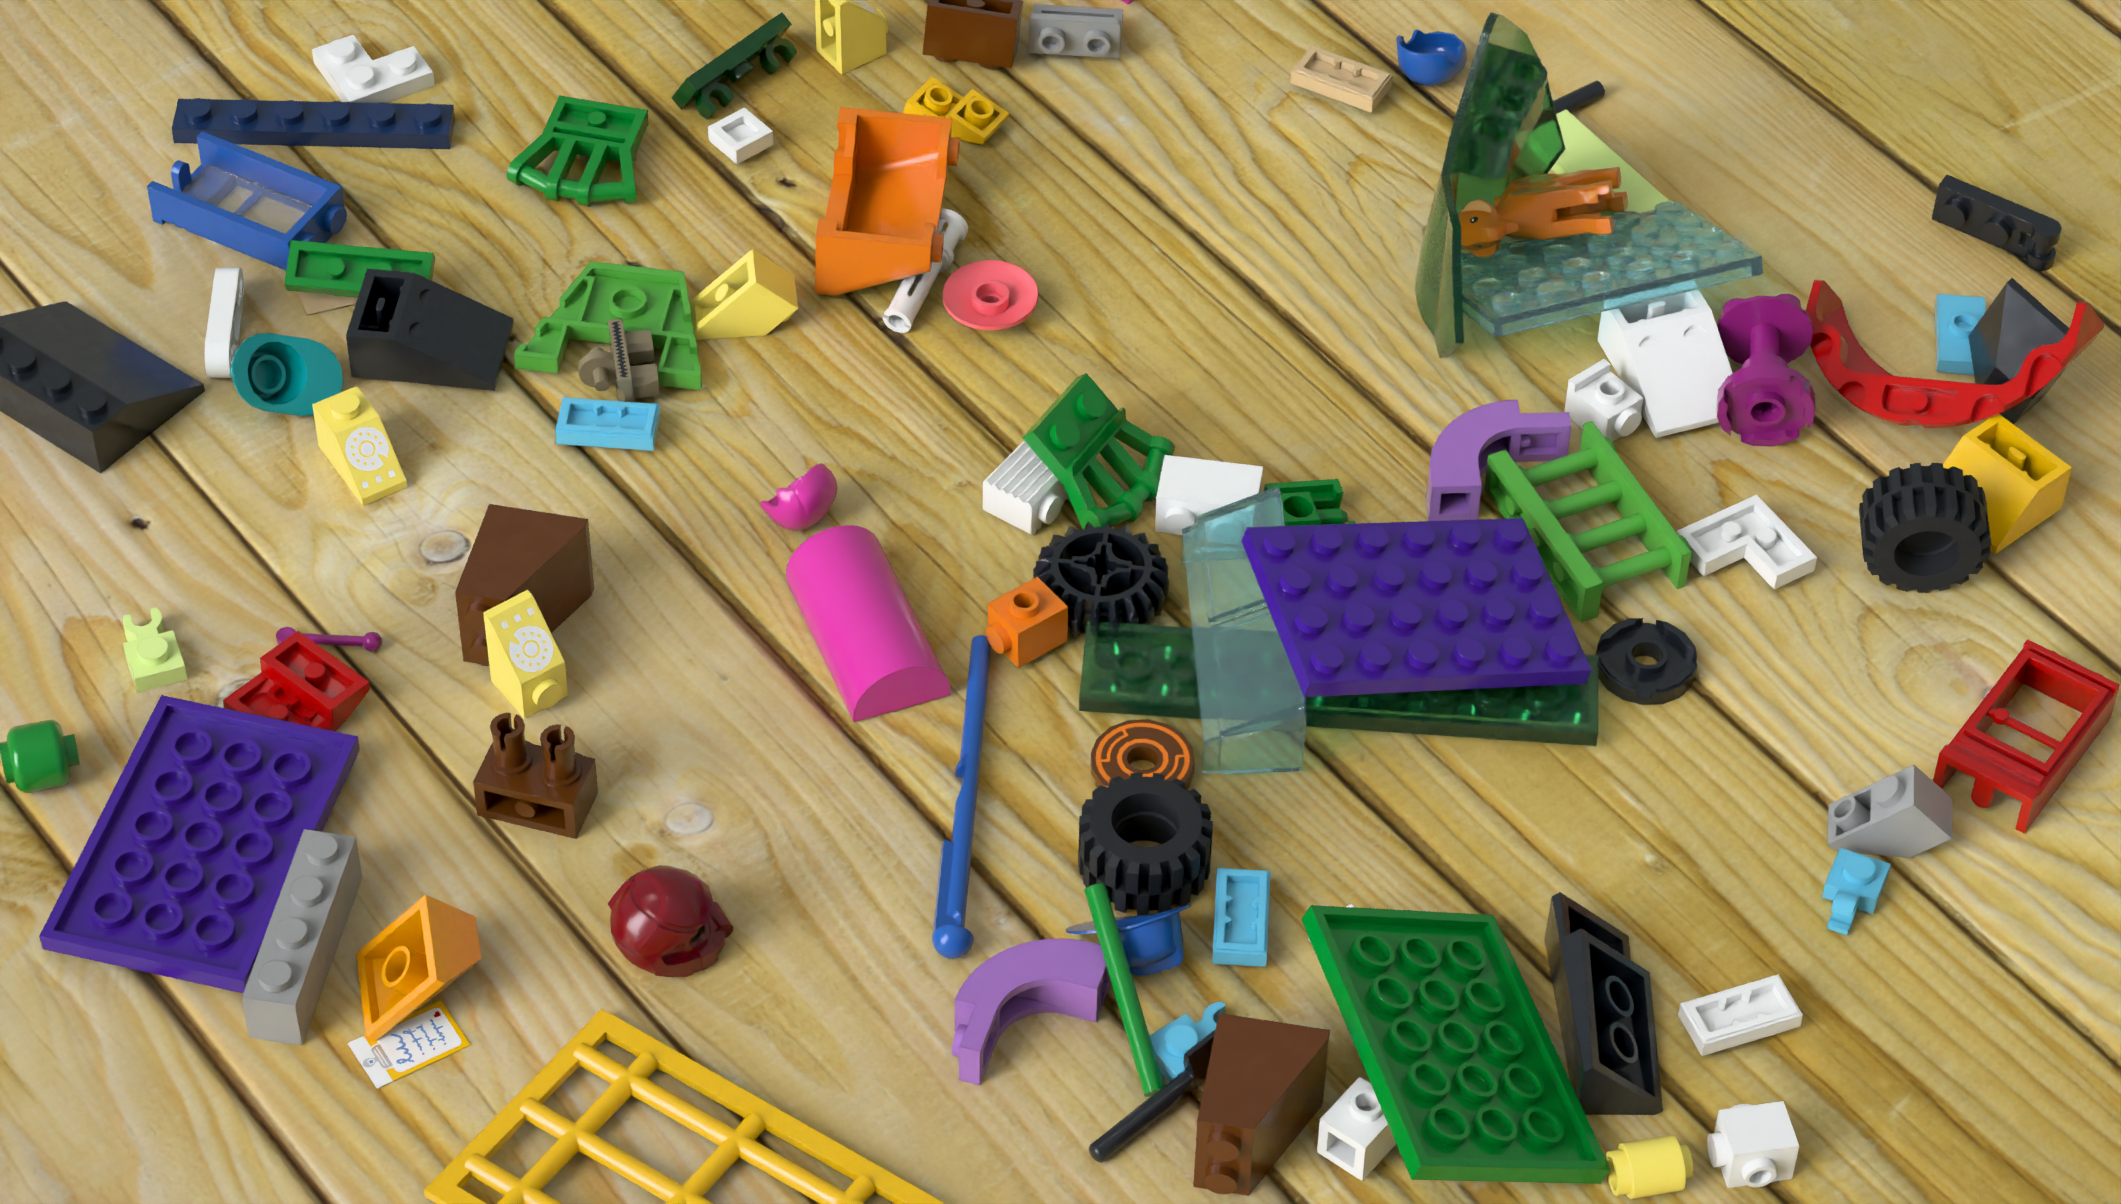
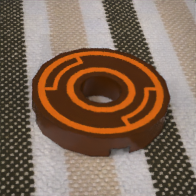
[1090,719,1195,790]

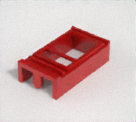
[1933,639,2120,834]

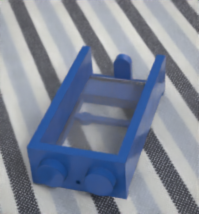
[147,131,347,271]

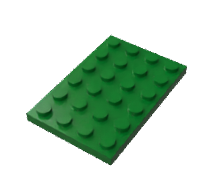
[1301,905,1611,1184]

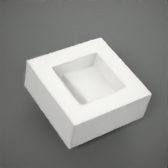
[708,107,773,164]

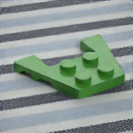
[514,261,702,390]

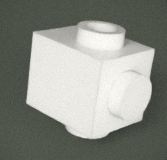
[1317,1077,1396,1181]
[1707,1101,1799,1188]

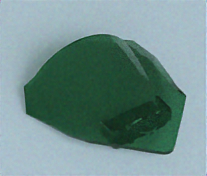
[1415,12,1566,358]

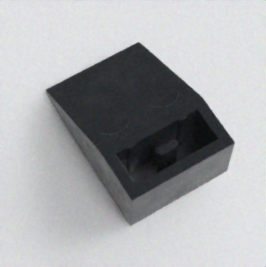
[346,268,514,391]

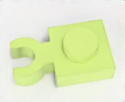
[123,607,188,693]

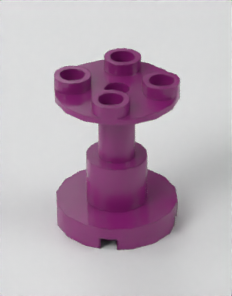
[1717,293,1815,447]

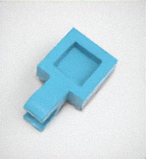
[1822,848,1891,935]

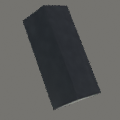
[1544,892,1663,1115]

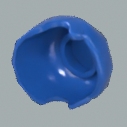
[1396,29,1467,86]

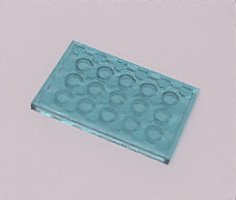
[1422,201,1763,337]

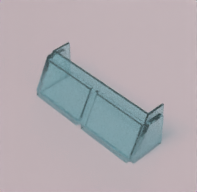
[1181,487,1307,774]

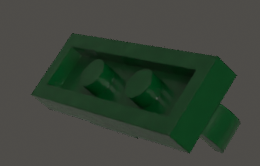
[671,12,797,120]

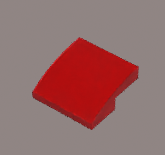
[223,631,370,732]

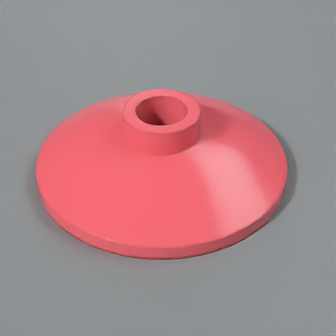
[943,260,1038,330]

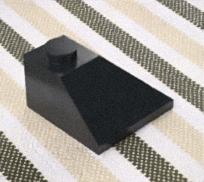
[1968,278,2069,425]

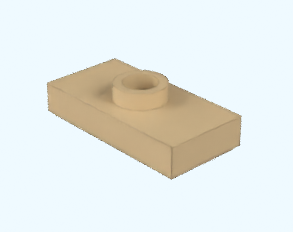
[1290,45,1393,113]

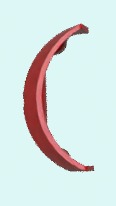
[1805,280,2104,428]

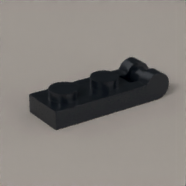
[1932,175,2062,271]

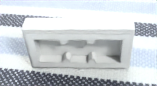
[1678,974,1803,1056]

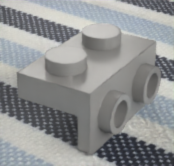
[1029,4,1123,58]

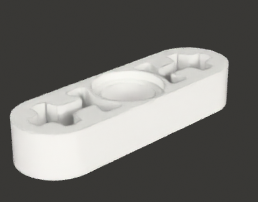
[205,267,244,378]

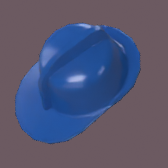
[1066,904,1191,976]

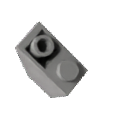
[1827,765,1952,858]

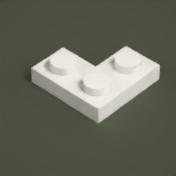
[312,35,435,103]
[1676,495,1817,589]

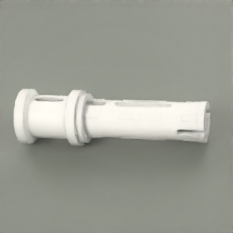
[883,208,968,333]

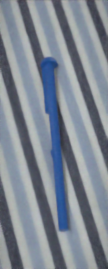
[932,635,991,959]

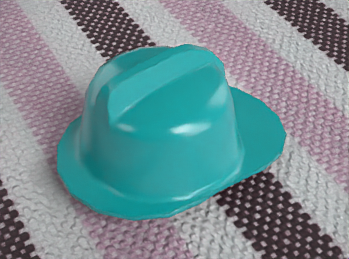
[229,333,343,416]

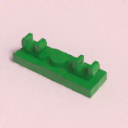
[284,240,435,298]

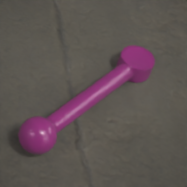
[276,627,382,652]

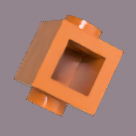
[986,577,1068,668]

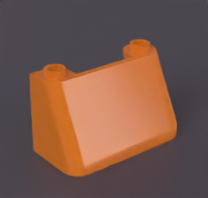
[815,107,960,296]

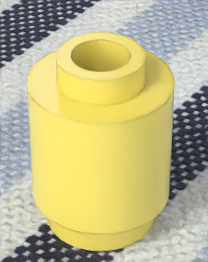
[1606,1135,1693,1199]

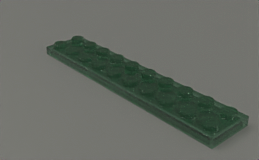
[1079,621,1598,746]

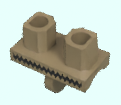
[578,318,660,402]

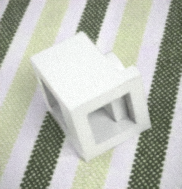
[1564,359,1643,442]

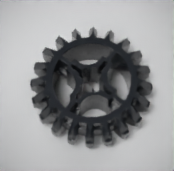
[1033,520,1169,643]

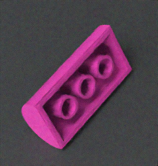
[786,525,950,722]

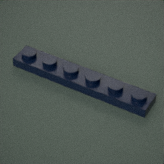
[172,98,455,149]

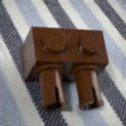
[922,0,1023,70]
[473,713,598,839]

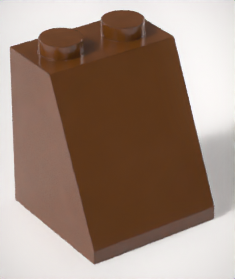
[455,504,594,666]
[1193,1013,1330,1196]

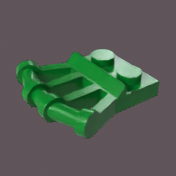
[507,95,649,207]
[1022,373,1175,530]

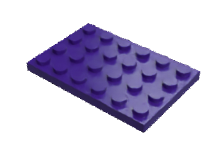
[1241,518,1592,697]
[39,695,360,993]

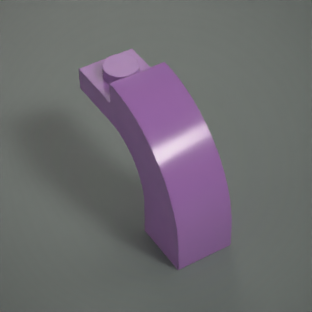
[1426,400,1571,521]
[952,939,1111,1085]

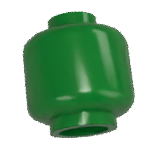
[0,720,80,793]

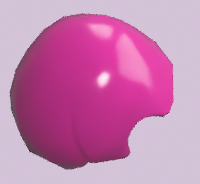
[760,463,838,532]

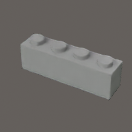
[242,829,362,1046]

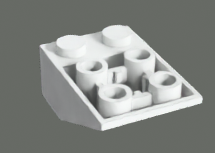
[1597,278,1733,438]

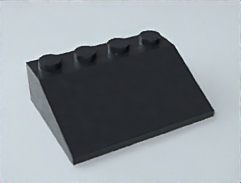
[0,301,205,474]

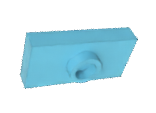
[1935,294,1986,375]
[555,397,661,451]
[1212,868,1270,967]

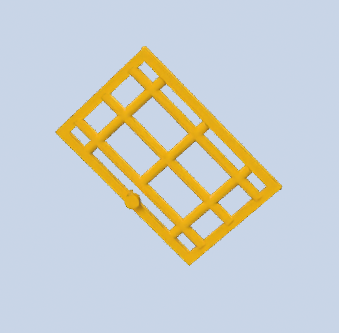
[424,1008,944,1204]

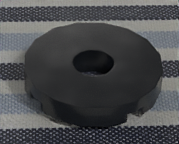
[1594,618,1697,705]

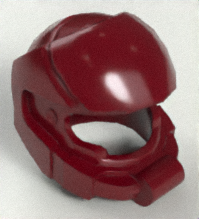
[608,865,733,977]

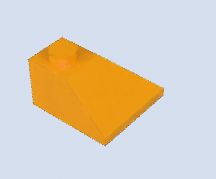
[356,894,482,1042]

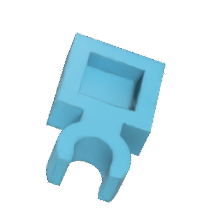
[1150,1001,1226,1082]

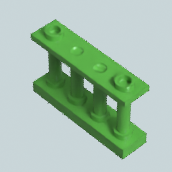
[1484,421,1692,623]

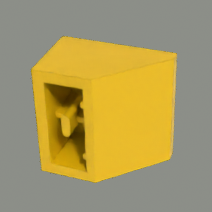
[1943,414,2072,554]

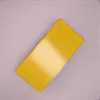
[903,76,1009,144]

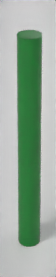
[1084,883,1164,1097]

